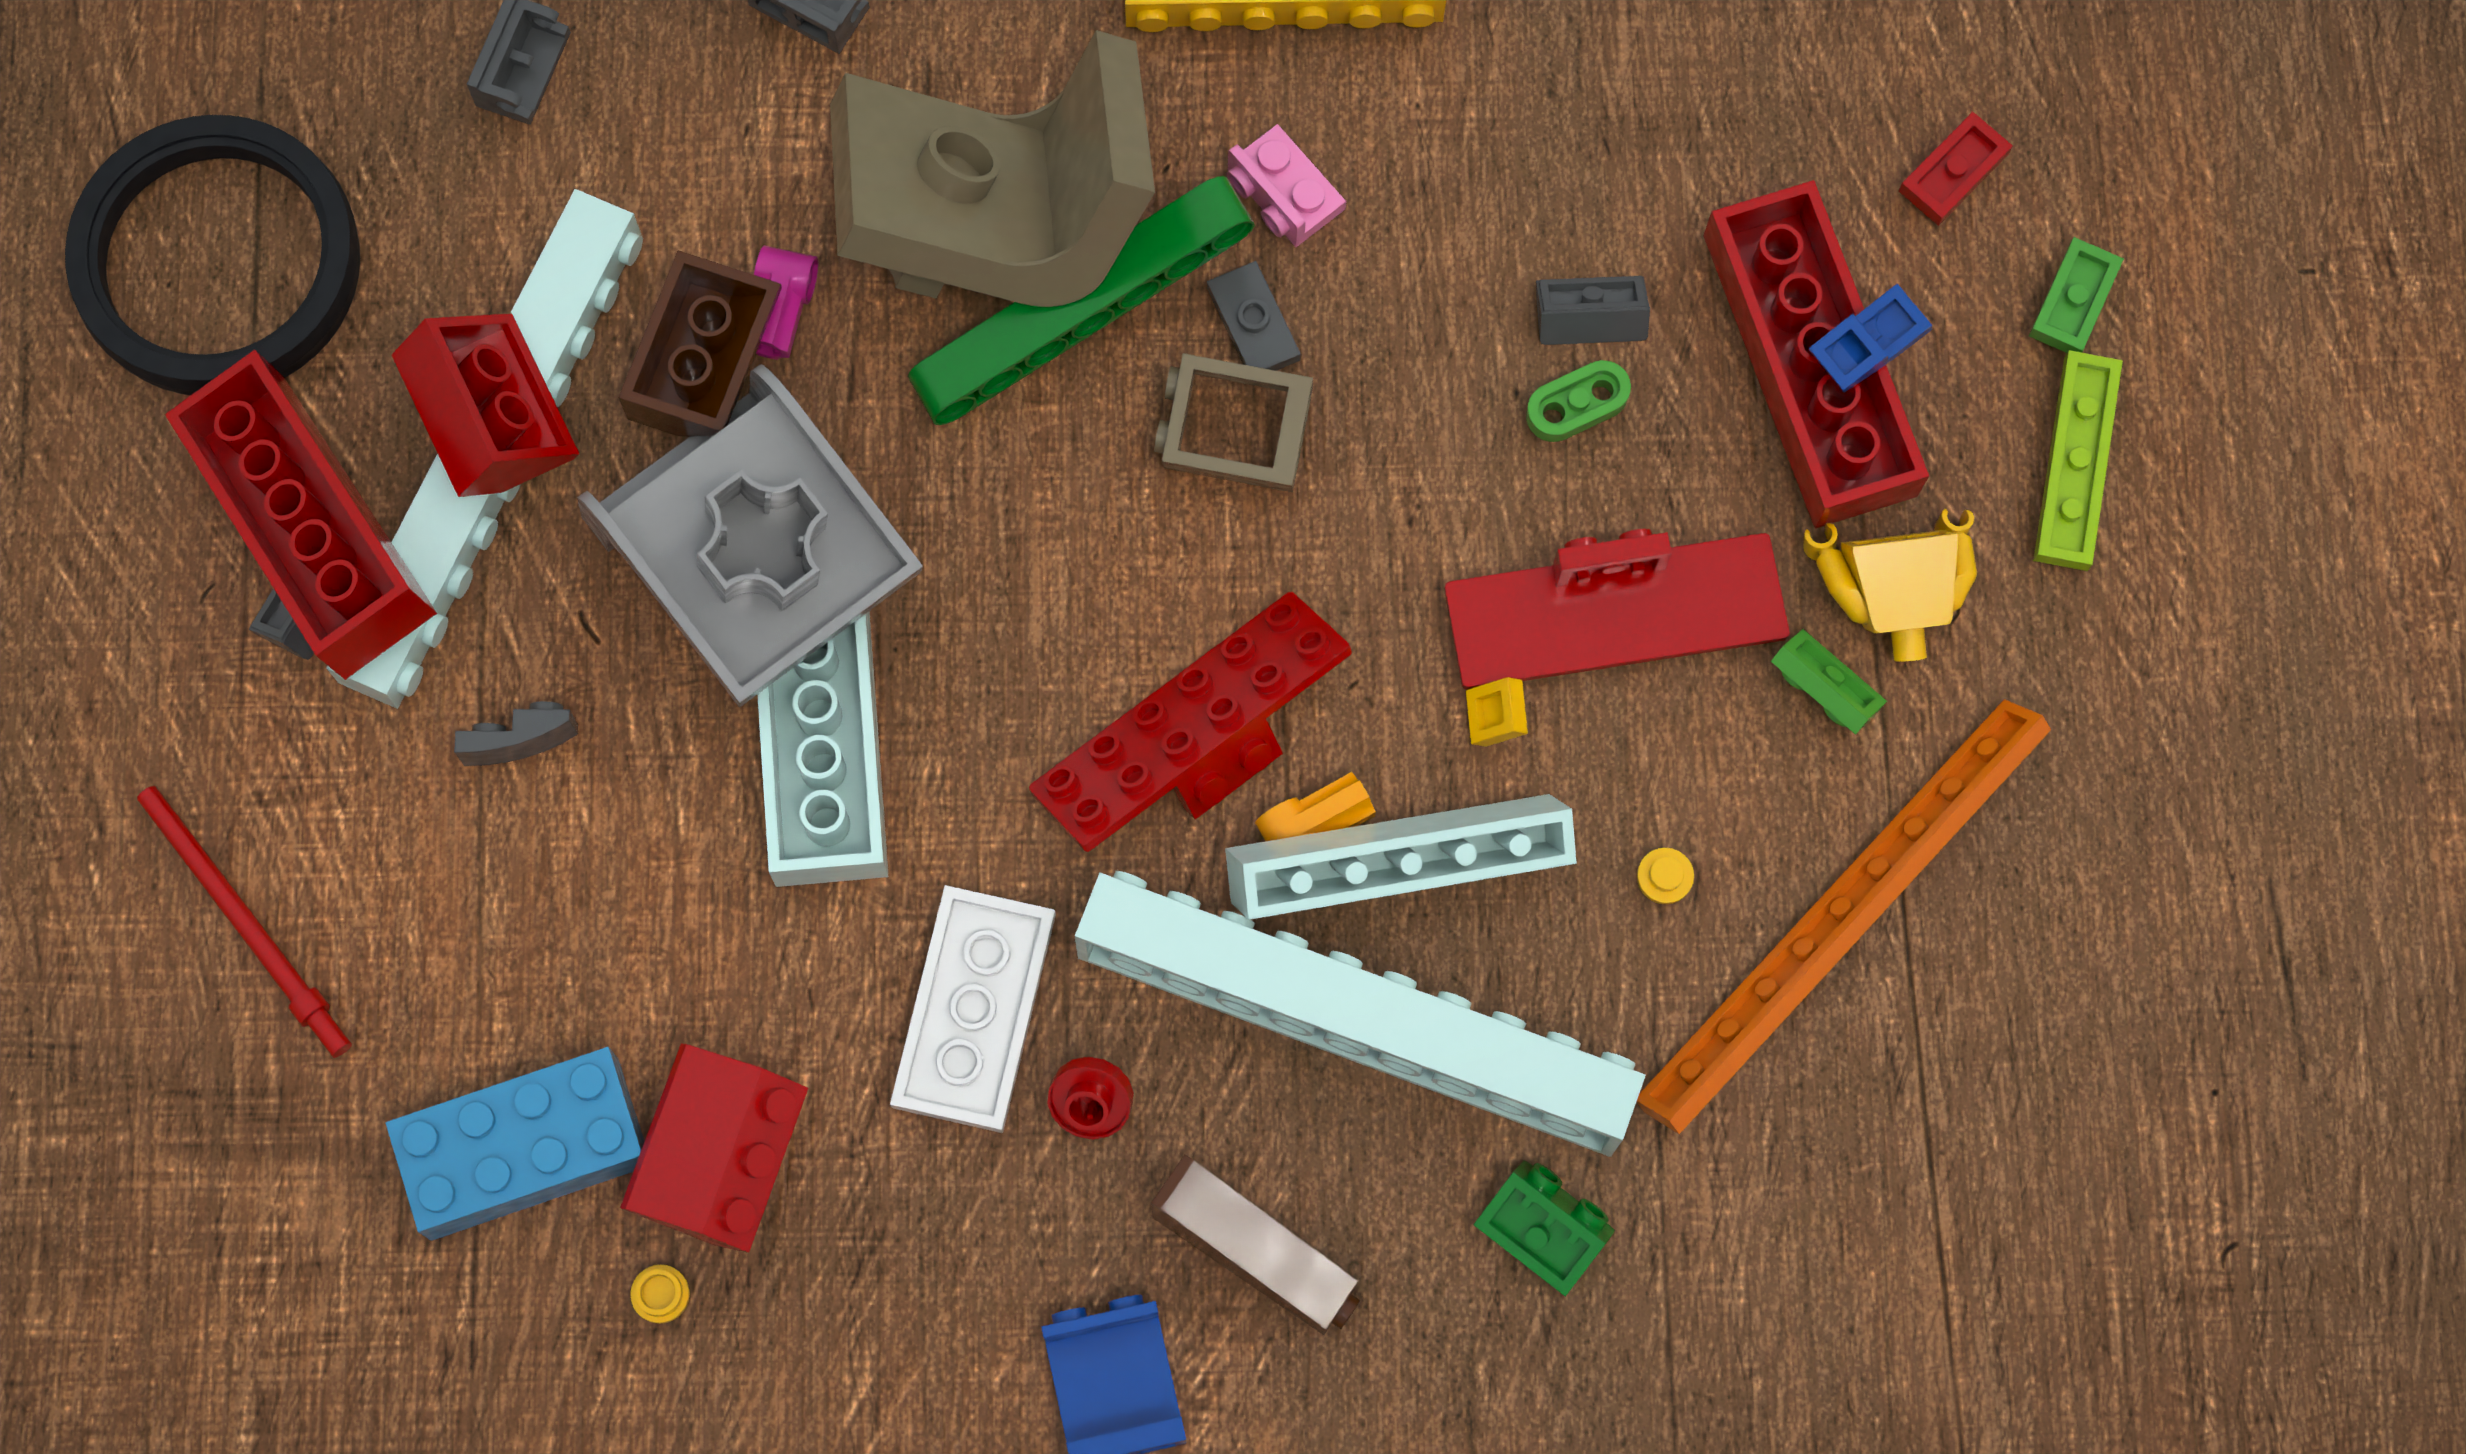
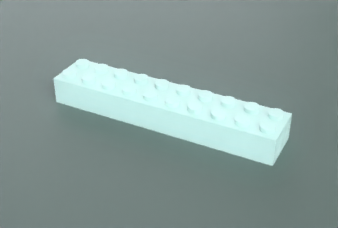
[1075,871,1646,1157]

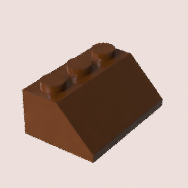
[618,250,782,436]

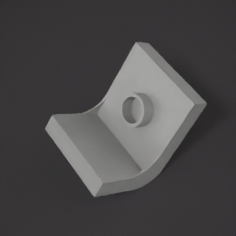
[577,364,923,708]

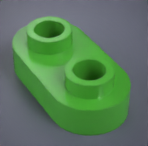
[1526,360,1631,442]

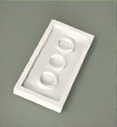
[890,885,1056,1133]

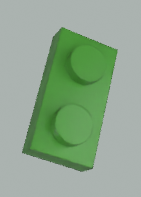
[2029,237,2124,353]
[1771,629,1887,735]

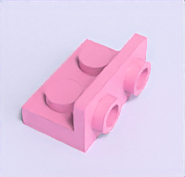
[1226,124,1346,247]

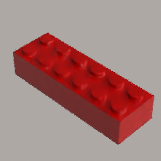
[1703,180,1929,529]
[164,349,437,680]

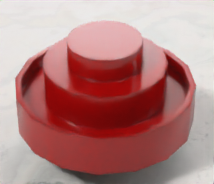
[1047,1057,1134,1140]

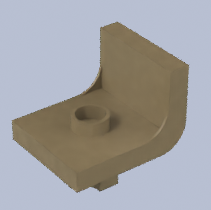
[830,30,1155,307]

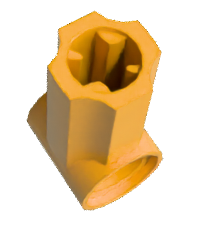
[1255,772,1376,841]

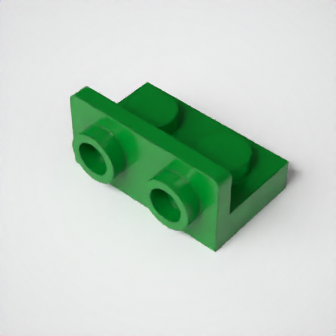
[1473,1160,1615,1297]

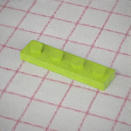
[2033,350,2123,571]

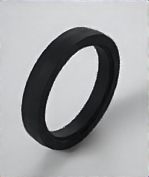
[65,115,360,395]

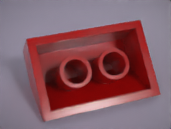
[391,313,580,497]
[620,1043,808,1253]

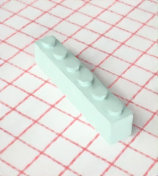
[1225,794,1577,920]

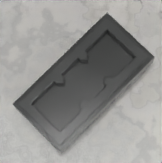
[1207,261,1301,371]

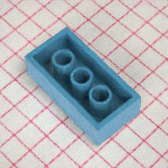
[385,1047,644,1241]

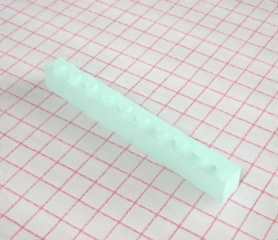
[326,189,643,709]

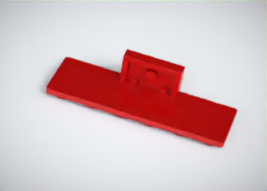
[1444,529,1790,690]
[1029,592,1352,852]

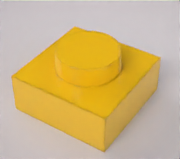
[1466,677,1528,747]

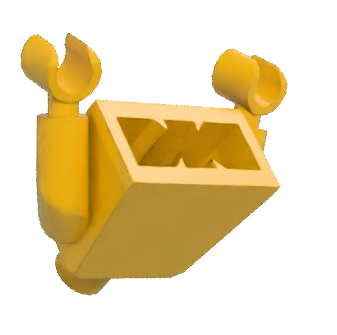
[1803,508,1977,662]

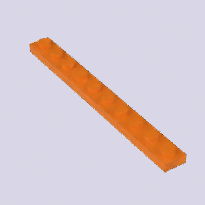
[1636,699,2051,1134]

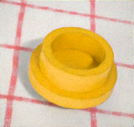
[1637,848,1694,904]
[631,1264,690,1324]

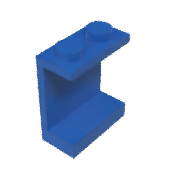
[1041,1295,1187,1454]

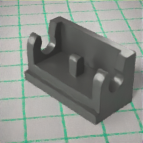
[466,0,571,125]
[748,0,870,54]

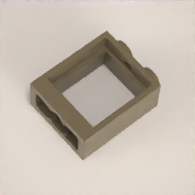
[1154,353,1313,492]

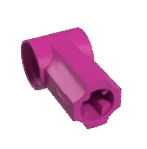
[754,245,819,360]

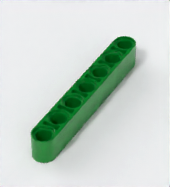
[908,176,1255,425]

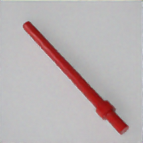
[137,786,352,1058]

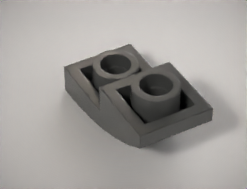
[454,701,578,766]

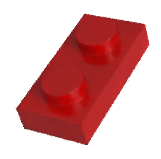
[1898,111,2013,226]

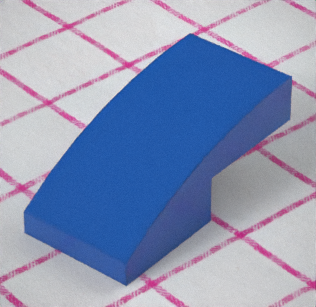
[1809,284,1932,392]

